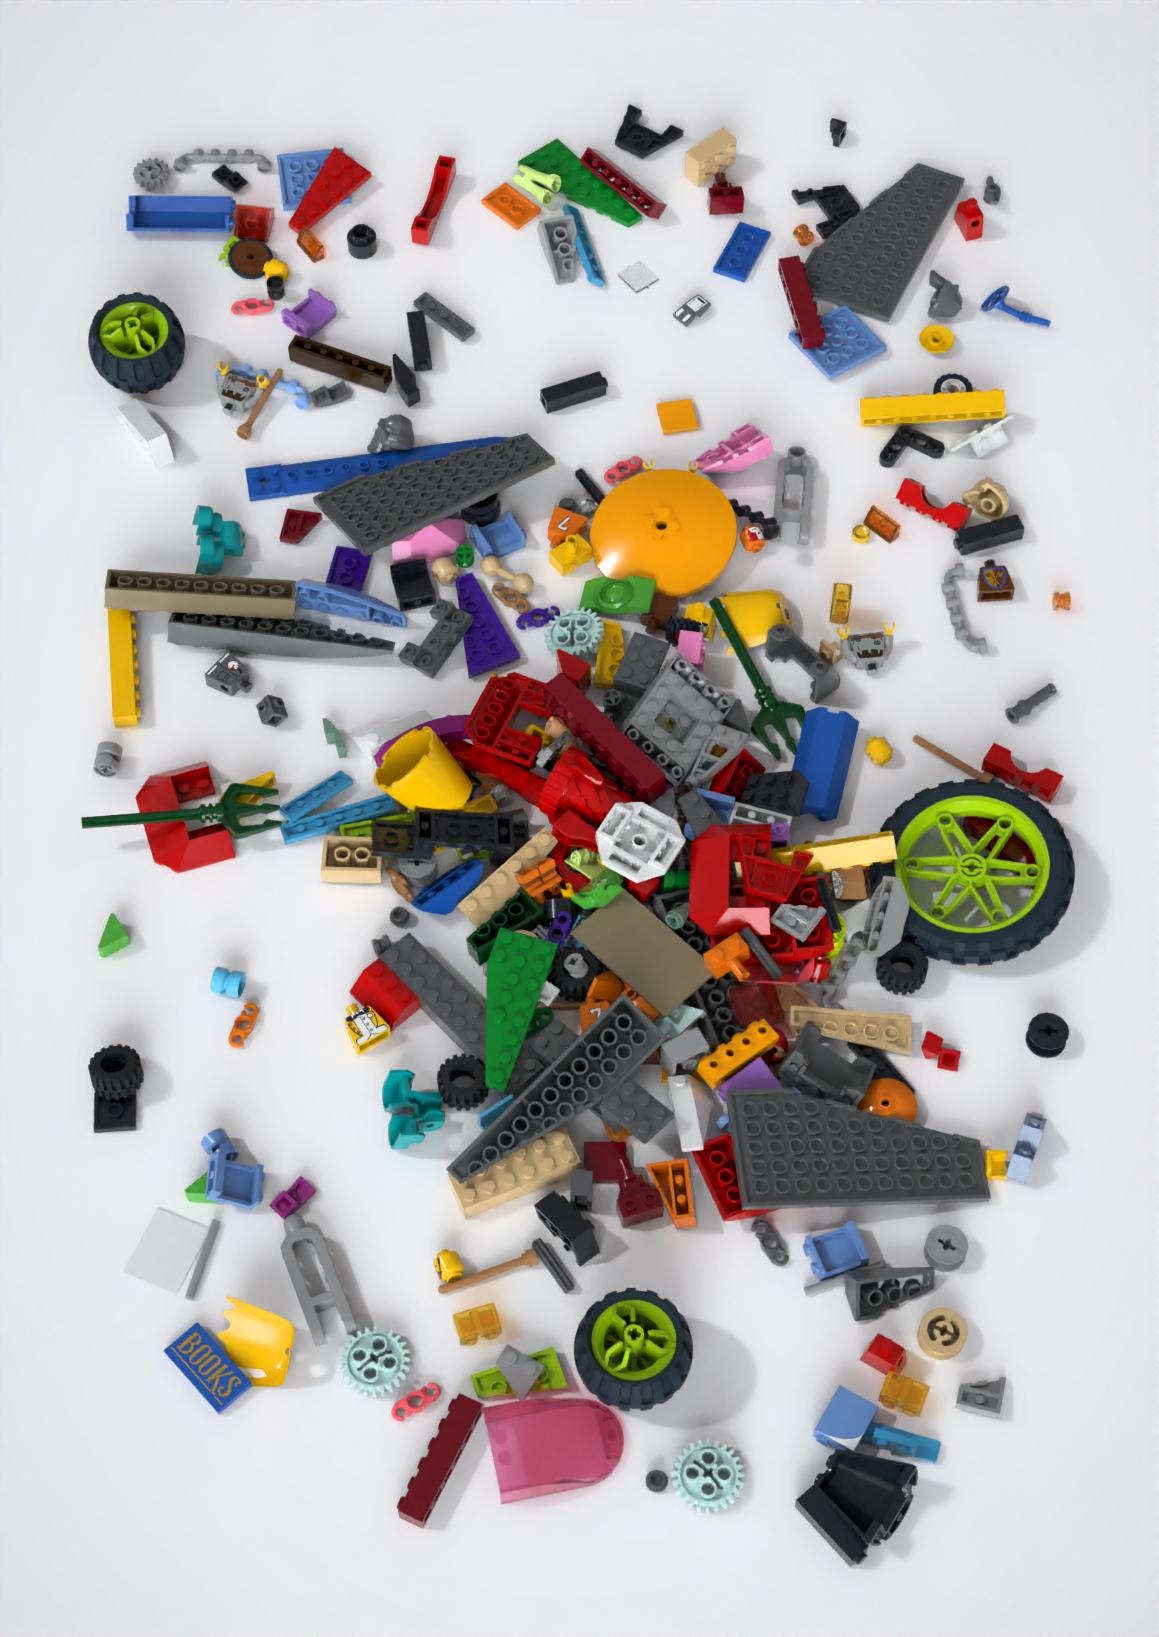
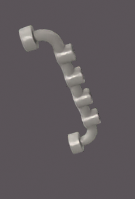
[173,148,271,174]
[941,563,988,654]
[822,935,865,1010]

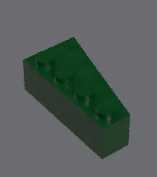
[466,887,546,966]

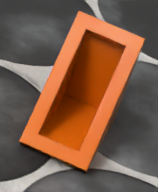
[587,970,623,1002]

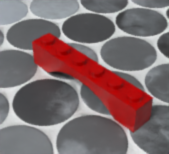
[411,155,456,245]
[445,740,546,807]
[551,809,660,905]

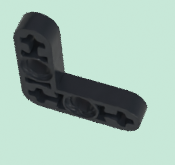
[879,426,945,468]

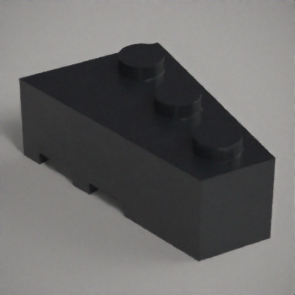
[534,1191,600,1267]

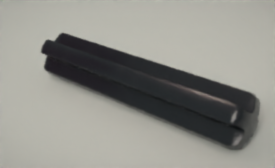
[575,468,605,505]
[815,877,842,933]

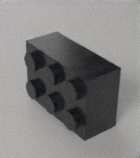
[740,770,809,816]

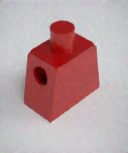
[954,198,984,242]
[860,1333,907,1381]

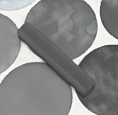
[740,927,783,980]
[532,1238,574,1294]

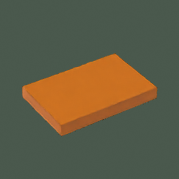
[481,182,541,230]

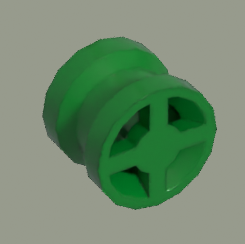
[455,544,474,568]

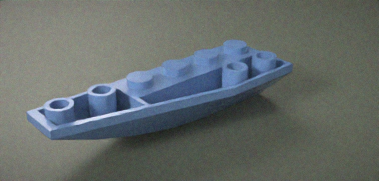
[295,578,407,628]

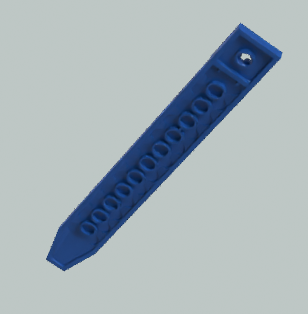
[245,436,509,501]

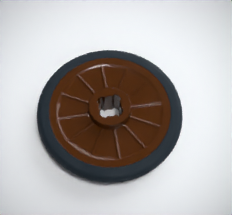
[228,238,273,279]

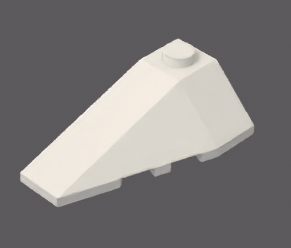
[350,710,432,764]
[668,1074,713,1152]

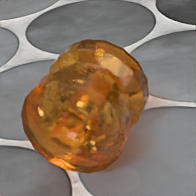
[793,224,814,246]
[1052,592,1071,611]

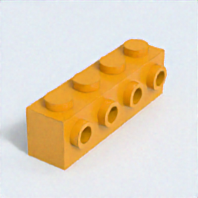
[697,1018,779,1090]

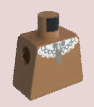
[828,864,867,902]

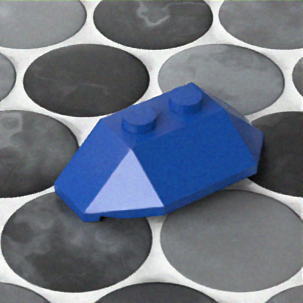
[411,858,484,915]

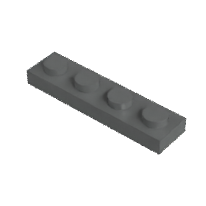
[413,292,475,342]

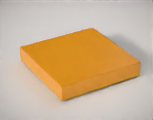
[656,399,698,435]

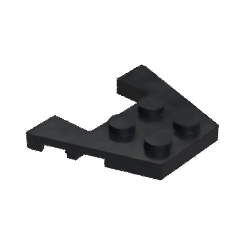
[615,104,684,159]
[791,185,860,239]

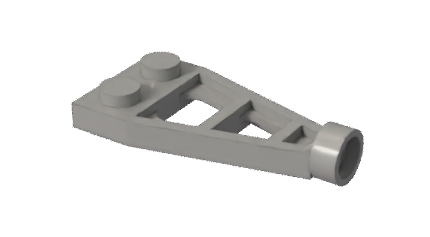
[684,723,750,790]

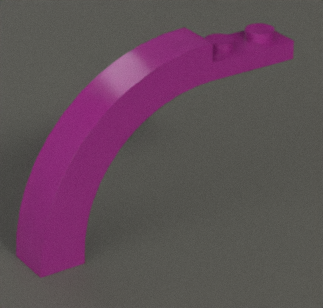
[374,715,470,767]

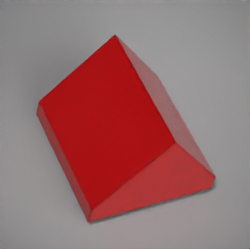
[921,1031,944,1059]

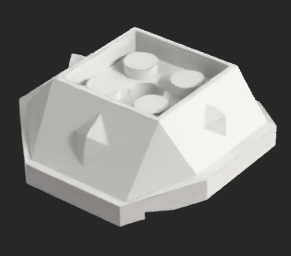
[595,802,685,883]

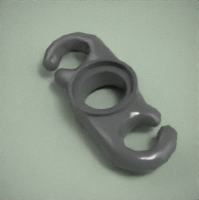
[751,1220,789,1266]

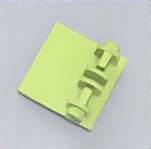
[565,848,606,880]

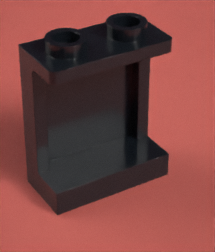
[390,559,436,612]

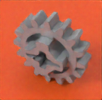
[133,158,170,190]

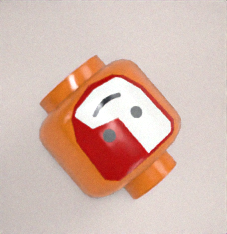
[740,524,766,553]

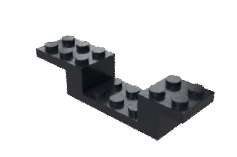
[371,808,529,865]

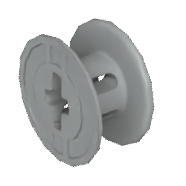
[397,852,438,889]
[923,1224,968,1272]

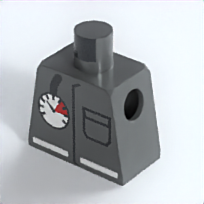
[204,651,253,696]

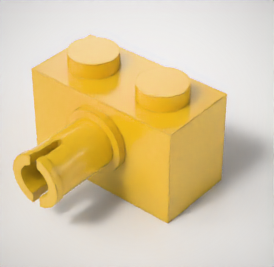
[549,534,592,576]

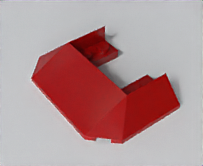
[464,672,557,767]
[135,761,235,873]
[689,824,772,936]

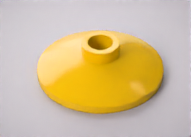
[919,325,954,353]

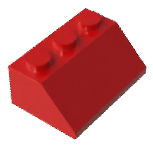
[708,748,766,803]
[350,958,420,1032]

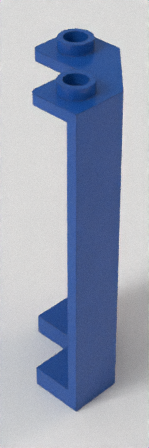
[126,195,236,232]
[792,707,859,822]

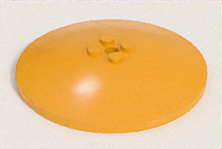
[590,469,737,598]

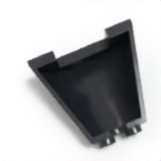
[814,1449,918,1546]

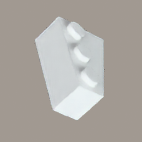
[728,802,793,834]

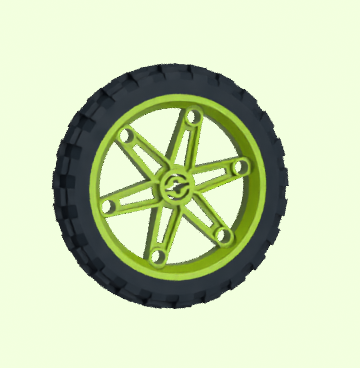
[869,779,1075,966]

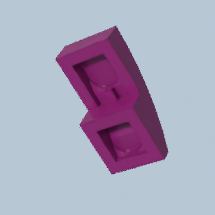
[269,1176,317,1220]

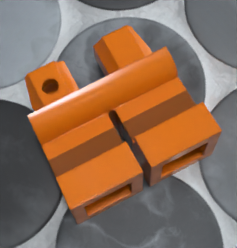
[515,858,562,905]

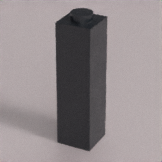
[406,310,432,372]
[540,371,608,414]
[953,514,1024,556]
[795,1485,869,1567]

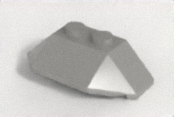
[862,876,910,957]

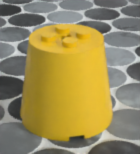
[374,726,472,812]

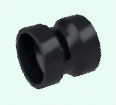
[266,276,285,301]

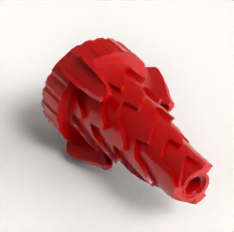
[538,746,639,827]

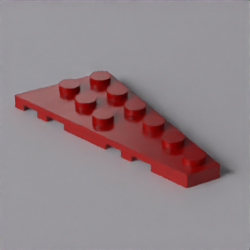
[288,147,372,236]

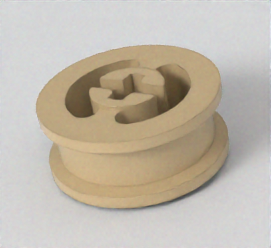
[917,1308,968,1360]

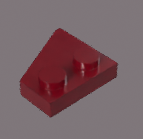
[279,509,322,544]

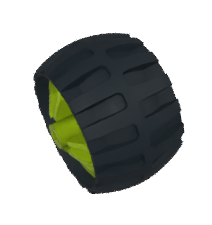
[88,292,185,394]
[574,1288,693,1412]

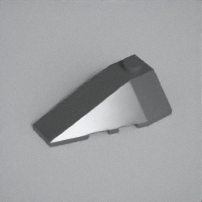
[845,1267,935,1321]

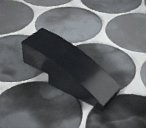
[393,353,420,407]

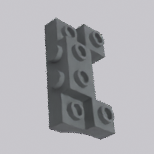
[398,598,474,679]

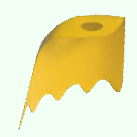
[719,589,792,655]
[218,1296,295,1387]

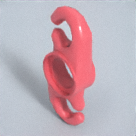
[231,298,274,316]
[604,456,643,484]
[391,1382,441,1421]

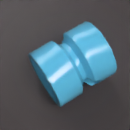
[210,966,246,998]

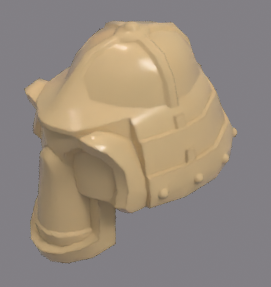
[962,476,1009,521]

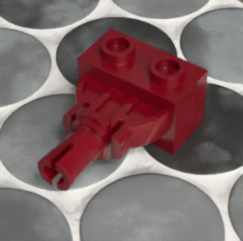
[707,172,744,215]
[616,1157,664,1228]

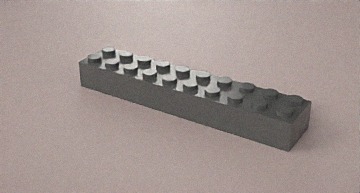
[378,932,544,1099]

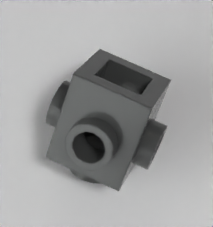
[256,694,288,727]

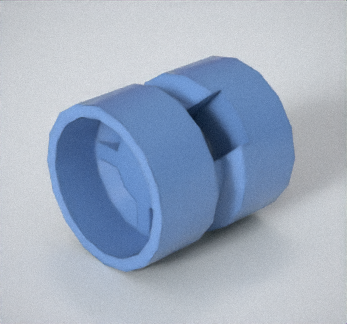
[201,1128,239,1162]

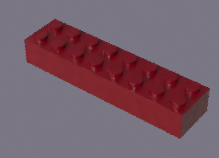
[543,672,666,806]

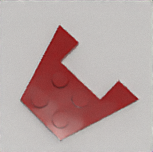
[736,833,814,904]

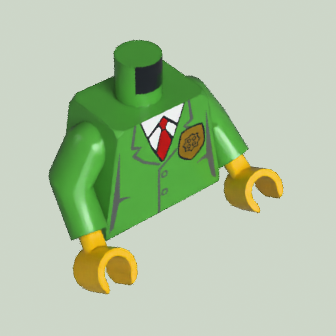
[560,858,623,910]

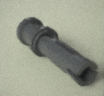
[1005,683,1057,724]

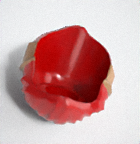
[760,1027,788,1065]

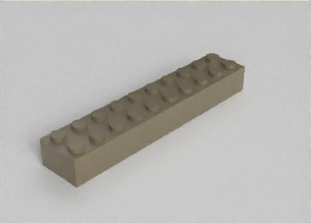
[104,569,296,620]

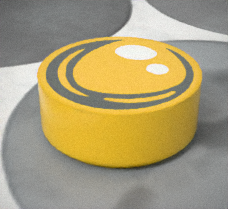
[852,525,870,543]

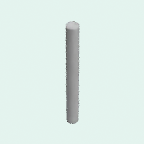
[185,1219,221,1301]
[804,1260,886,1296]

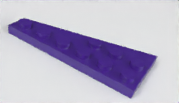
[455,572,520,679]

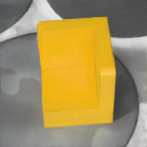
[983,1150,1007,1180]

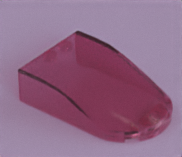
[483,1398,624,1504]

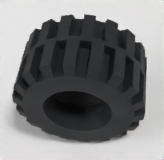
[876,939,929,995]
[551,946,602,1001]
[88,1044,144,1100]
[437,1053,490,1111]

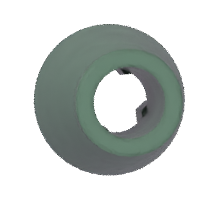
[666,902,689,929]

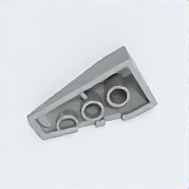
[537,214,577,285]

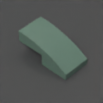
[322,718,347,759]

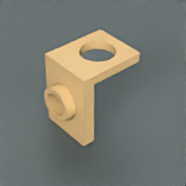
[819,639,844,666]

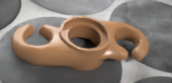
[492,582,530,614]
[385,866,415,904]

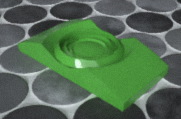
[578,576,657,614]

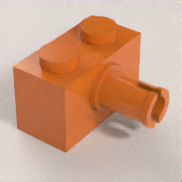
[703,932,750,982]

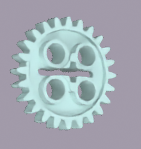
[544,607,605,659]
[339,1326,411,1397]
[672,1439,744,1513]

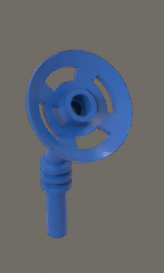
[981,285,1051,327]

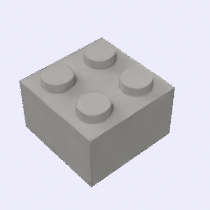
[660,1027,710,1077]

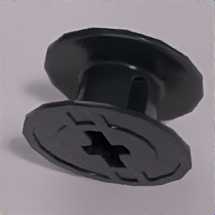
[1025,1012,1069,1058]

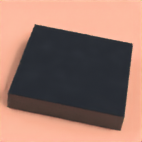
[94,1090,137,1133]

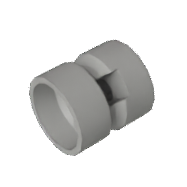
[93,741,123,777]

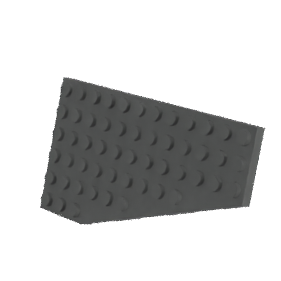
[804,163,965,322]
[313,433,555,557]
[725,1088,991,1210]

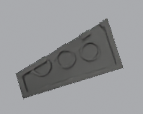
[678,788,724,838]

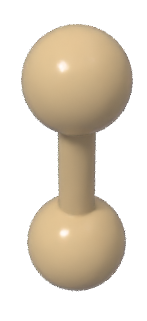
[480,556,534,594]

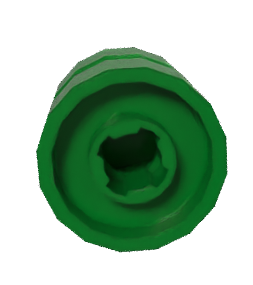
[658,869,690,894]

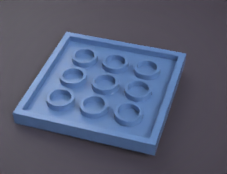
[277,148,351,211]
[788,305,887,380]

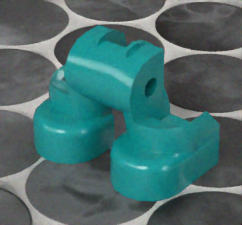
[192,505,245,575]
[382,1070,445,1150]

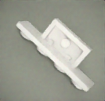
[950,414,1014,458]

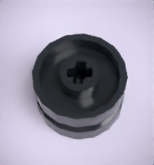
[461,493,501,526]

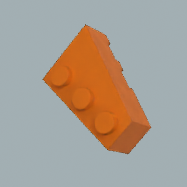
[646,1158,697,1230]

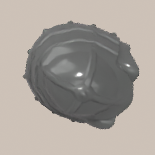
[927,270,963,317]
[367,414,415,453]

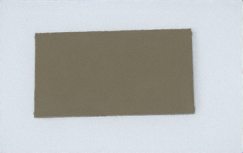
[571,888,713,1018]

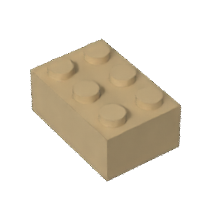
[685,128,737,187]
[321,836,384,884]

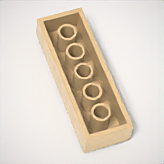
[448,1127,581,1219]

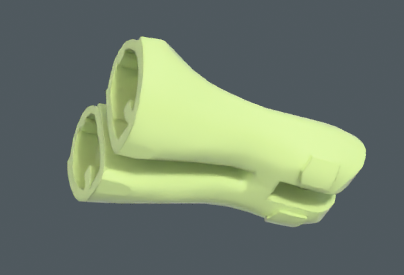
[512,165,561,206]

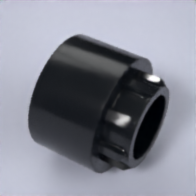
[347,224,377,259]
[543,898,577,934]

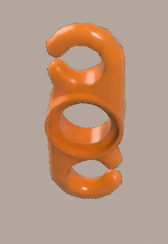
[228,1003,260,1048]

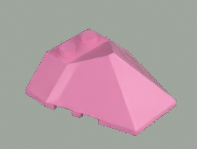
[692,422,774,473]
[392,516,466,565]

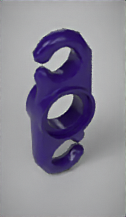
[516,605,560,630]
[545,911,572,957]

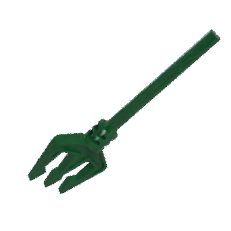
[709,597,805,761]
[81,783,282,839]

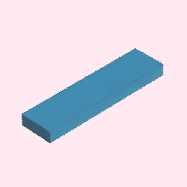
[279,770,353,823]

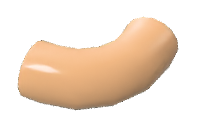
[544,716,579,759]

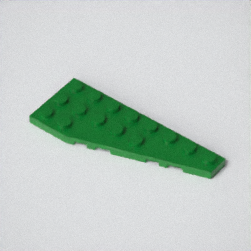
[518,139,642,228]
[485,927,558,1093]

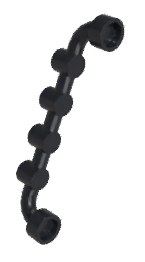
[729,498,781,540]

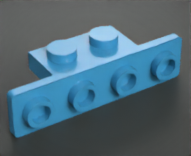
[861,1421,941,1463]

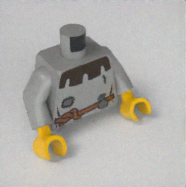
[217,361,270,416]
[837,621,895,676]

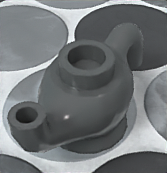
[983,176,1001,205]

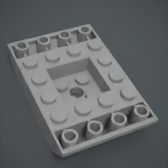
[619,652,735,787]

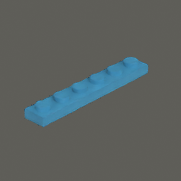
[562,203,606,288]
[280,794,398,845]

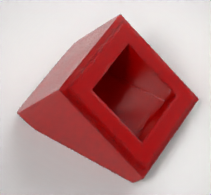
[937,1047,961,1072]

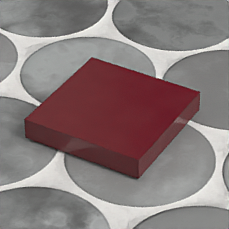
[584,1142,626,1183]

